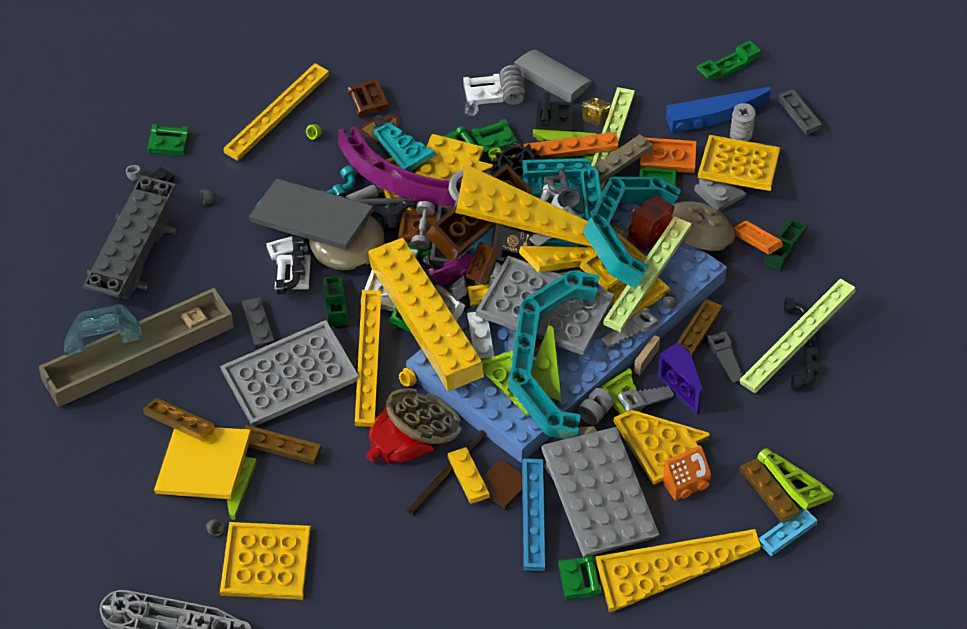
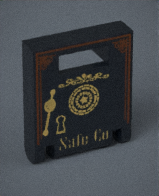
[491,223,533,264]

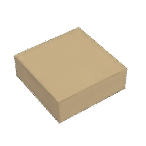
[181,307,208,329]

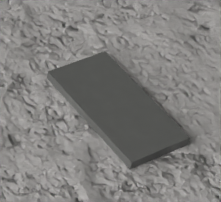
[249,179,374,250]

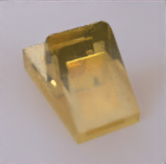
[582,98,610,126]

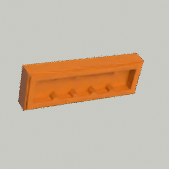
[734,221,783,255]

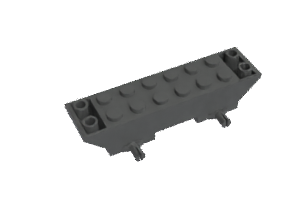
[83,175,178,300]

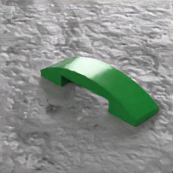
[696,40,761,79]

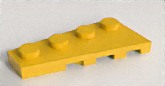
[519,246,595,273]

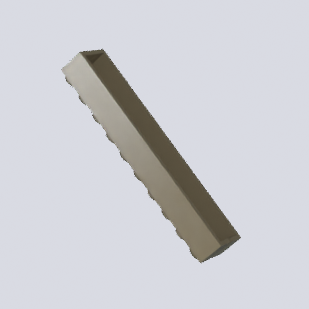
[38,288,233,408]

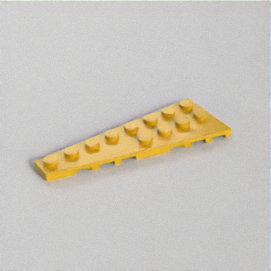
[455,165,592,247]
[596,529,761,612]

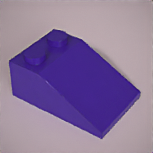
[658,342,702,414]

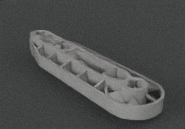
[100,590,252,629]

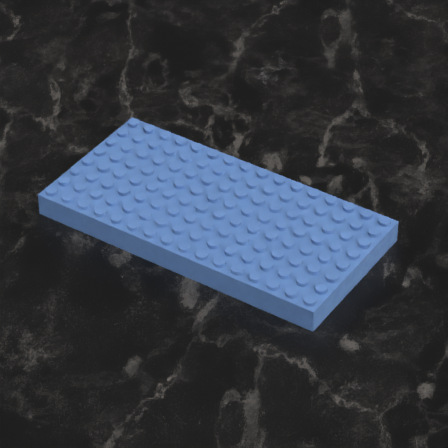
[406,203,727,463]

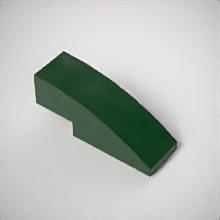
[764,218,808,271]
[323,275,348,327]

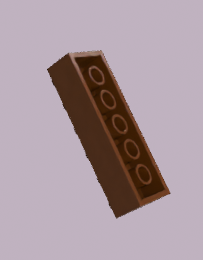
[426,164,533,262]

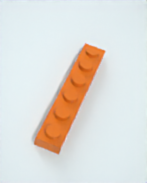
[512,132,619,160]

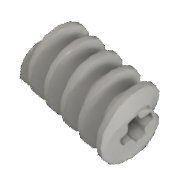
[499,65,525,105]
[730,103,756,141]

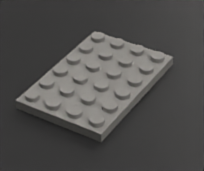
[476,256,614,355]
[220,320,359,427]
[541,427,659,557]

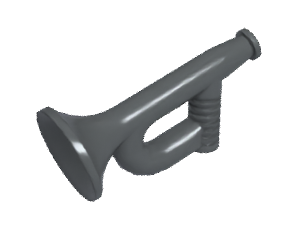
[544,168,580,208]

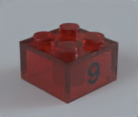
[627,195,675,251]

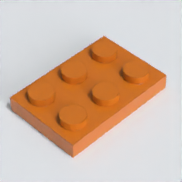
[640,138,696,173]

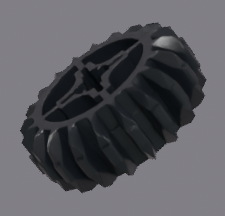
[492,141,540,180]

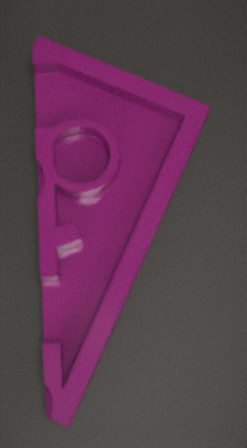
[427,254,473,291]

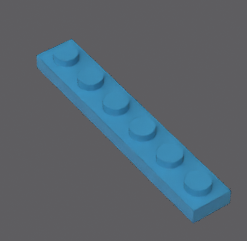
[522,459,545,571]

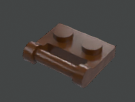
[347,79,389,118]

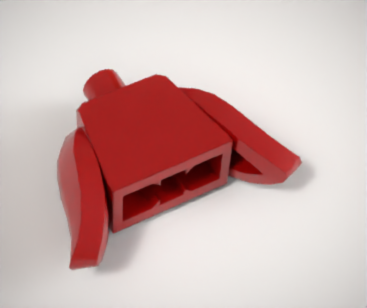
[366,406,435,464]

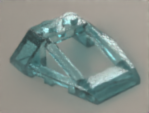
[64,304,143,356]

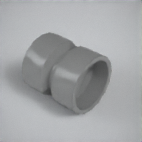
[577,388,614,425]

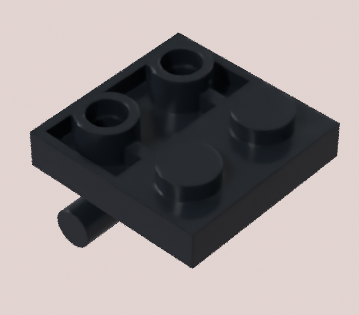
[535,92,574,132]

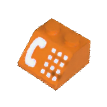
[663,445,711,501]

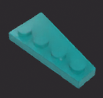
[373,122,437,172]

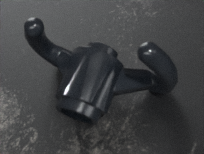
[368,200,417,230]

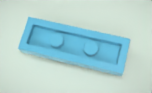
[758,508,817,557]

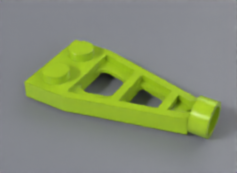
[757,448,834,510]

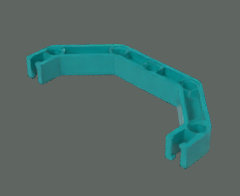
[583,177,681,289]
[508,271,599,439]

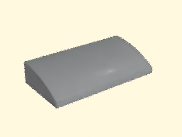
[514,49,592,103]

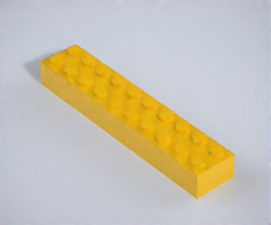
[368,238,484,391]

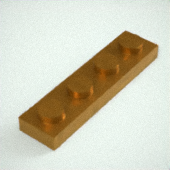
[678,298,723,357]
[143,398,215,441]
[244,425,321,465]
[740,458,800,524]

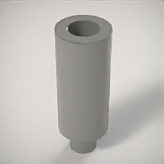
[346,185,383,200]

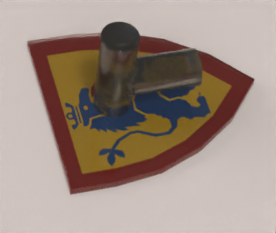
[357,114,400,148]

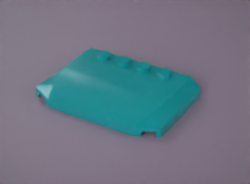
[523,158,601,247]

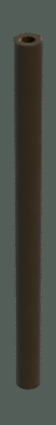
[407,430,487,515]

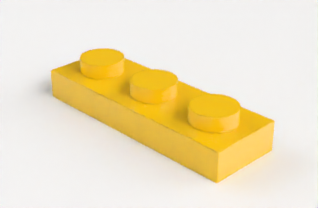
[448,447,489,504]

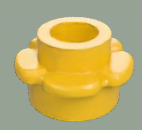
[399,368,417,386]

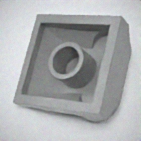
[694,178,746,211]

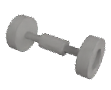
[411,201,435,250]

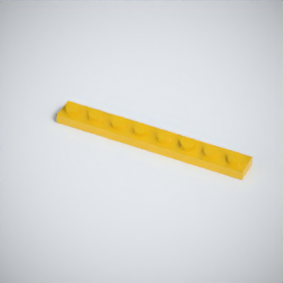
[224,63,329,161]
[355,290,381,427]

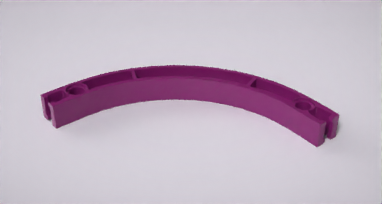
[338,127,462,207]

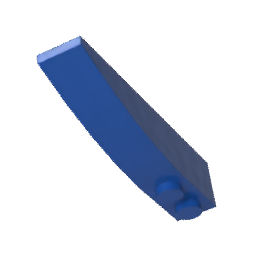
[666,87,771,133]

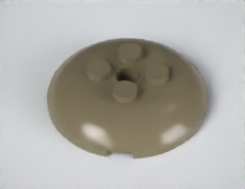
[662,201,735,251]
[309,216,384,270]
[386,388,462,444]

